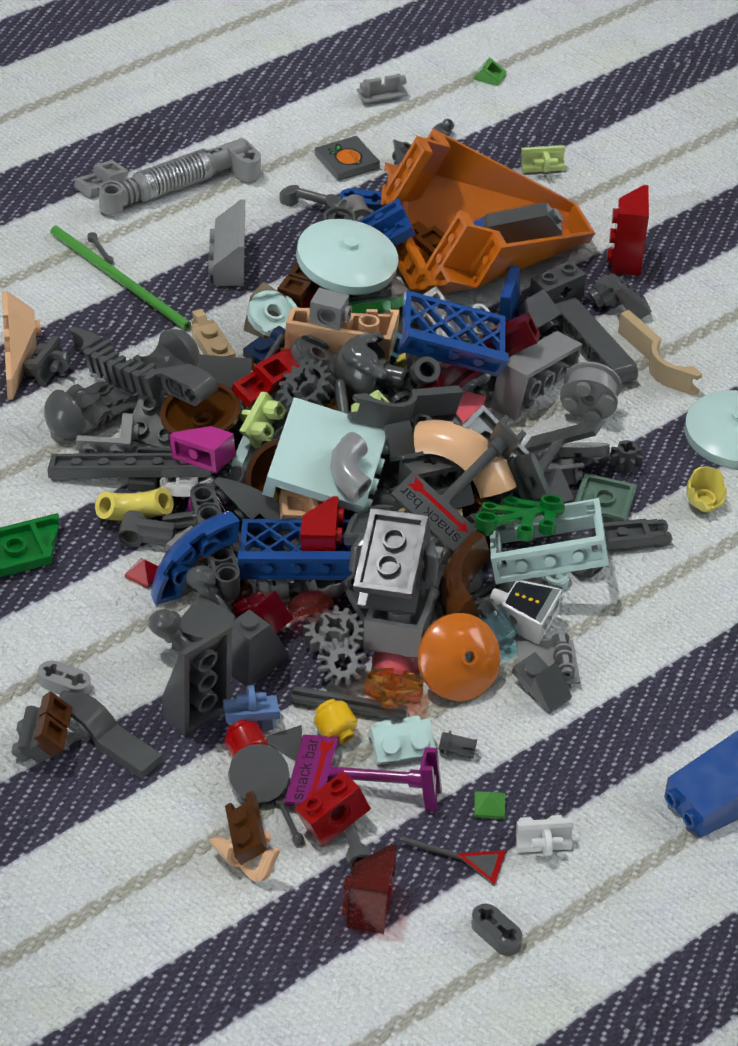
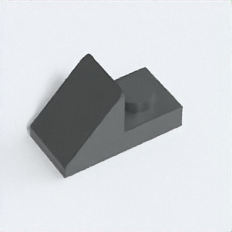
[512,652,572,714]

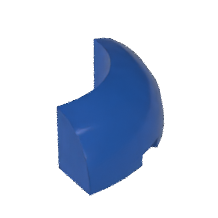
[151,511,240,605]

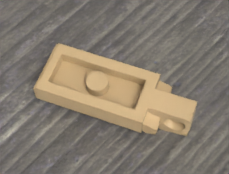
[191,309,236,357]

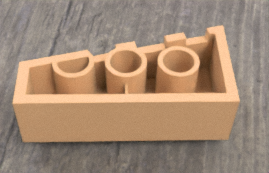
[284,308,400,361]

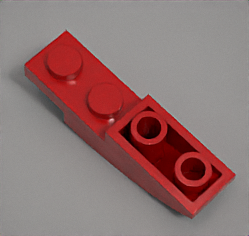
[231,348,300,408]

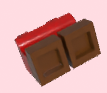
[277,262,320,308]

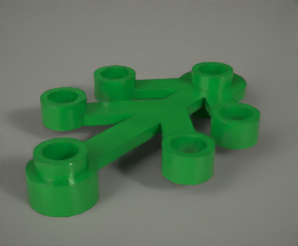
[474,494,565,541]

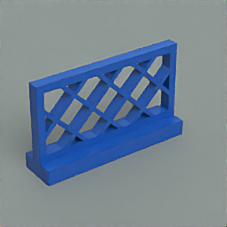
[398,290,509,377]
[238,519,354,580]

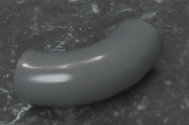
[405,353,441,387]

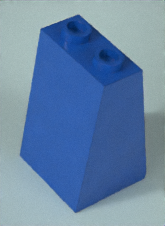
[664,730,738,838]

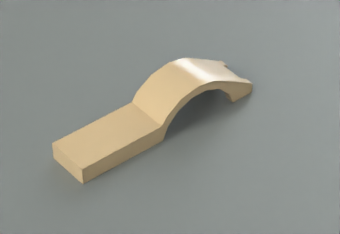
[618,310,702,396]

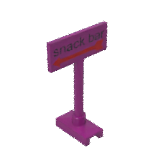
[284,734,442,812]

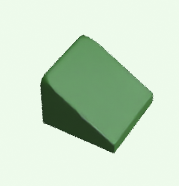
[473,57,507,86]

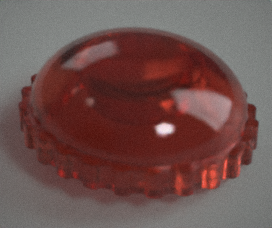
[287,590,334,617]

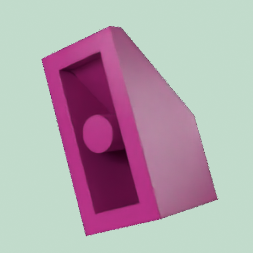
[169,426,236,473]

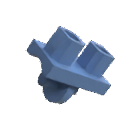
[223,685,280,731]

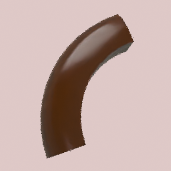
[440,531,491,618]

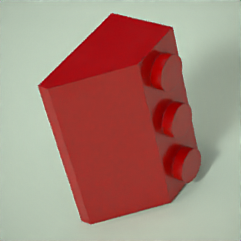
[606,185,649,275]

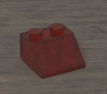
[342,844,397,934]

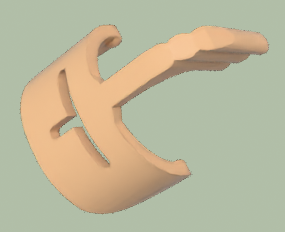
[209,830,280,882]

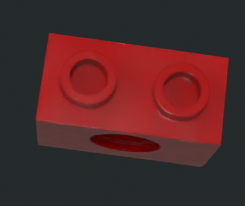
[295,771,371,847]

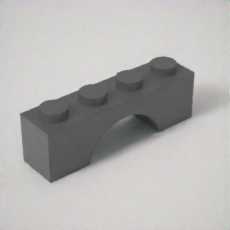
[467,289,561,342]

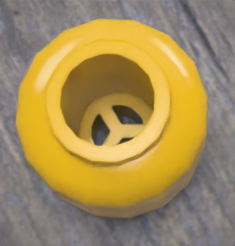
[314,699,358,745]

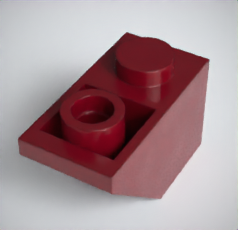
[231,590,294,634]

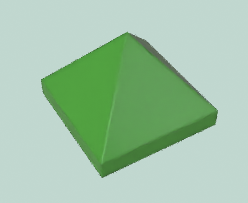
[474,791,505,820]

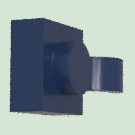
[243,326,286,364]

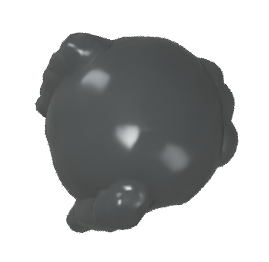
[334,332,409,412]

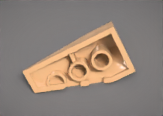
[2,291,41,400]

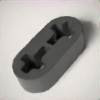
[471,903,523,956]

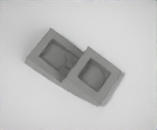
[74,160,129,198]

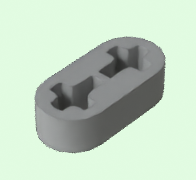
[38,660,91,695]

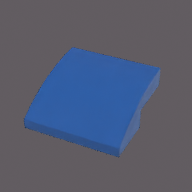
[358,198,416,246]

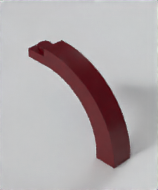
[418,312,540,418]

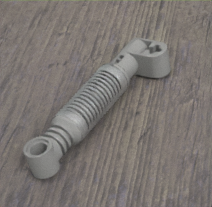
[99,138,261,215]

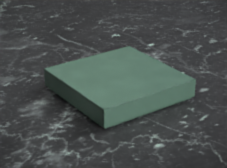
[574,473,637,522]

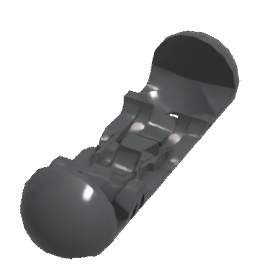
[43,329,200,440]

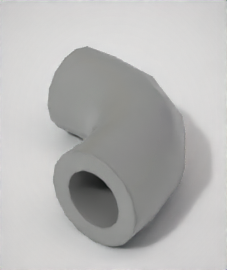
[330,432,372,502]

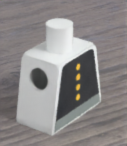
[489,580,562,645]

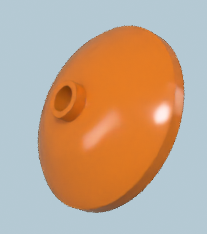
[418,613,501,701]

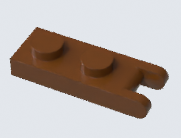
[225,791,268,865]

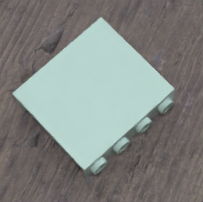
[262,397,388,516]

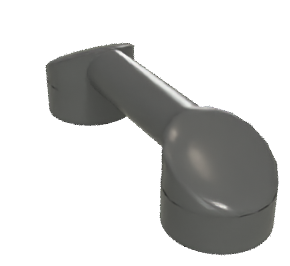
[279,185,341,211]

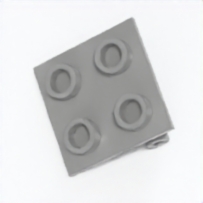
[516,628,580,686]

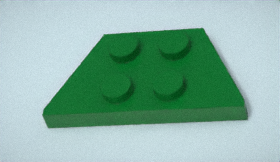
[0,513,60,577]

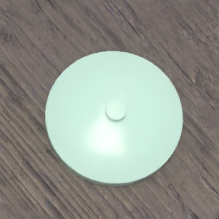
[296,219,398,295]
[685,390,738,469]

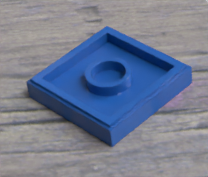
[500,266,520,323]

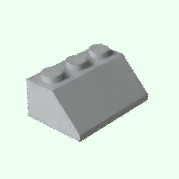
[208,200,245,286]

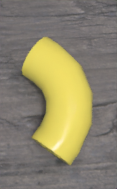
[95,488,174,521]

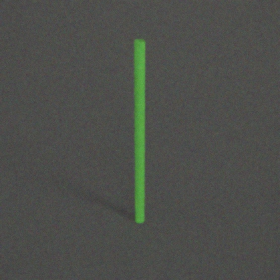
[50,225,191,330]

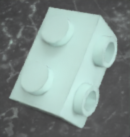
[367,716,435,765]

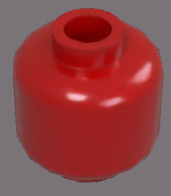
[224,719,269,758]

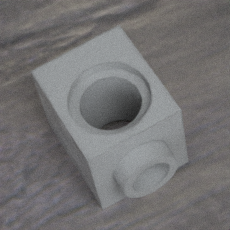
[309,288,352,331]

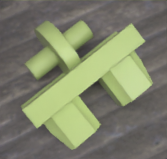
[521,145,565,173]
[239,392,287,448]

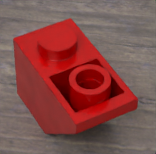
[300,496,344,551]

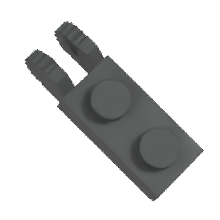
[591,518,673,550]

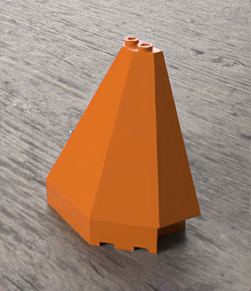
[381,128,595,294]

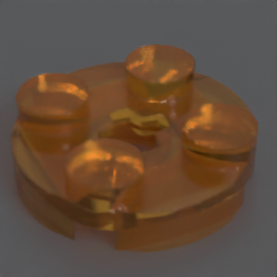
[364,668,423,709]

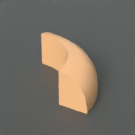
[414,420,517,498]

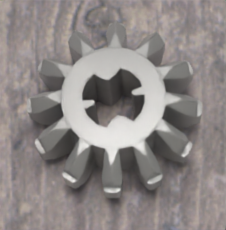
[317,638,367,687]

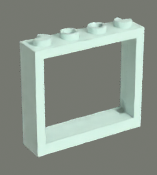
[490,498,609,584]

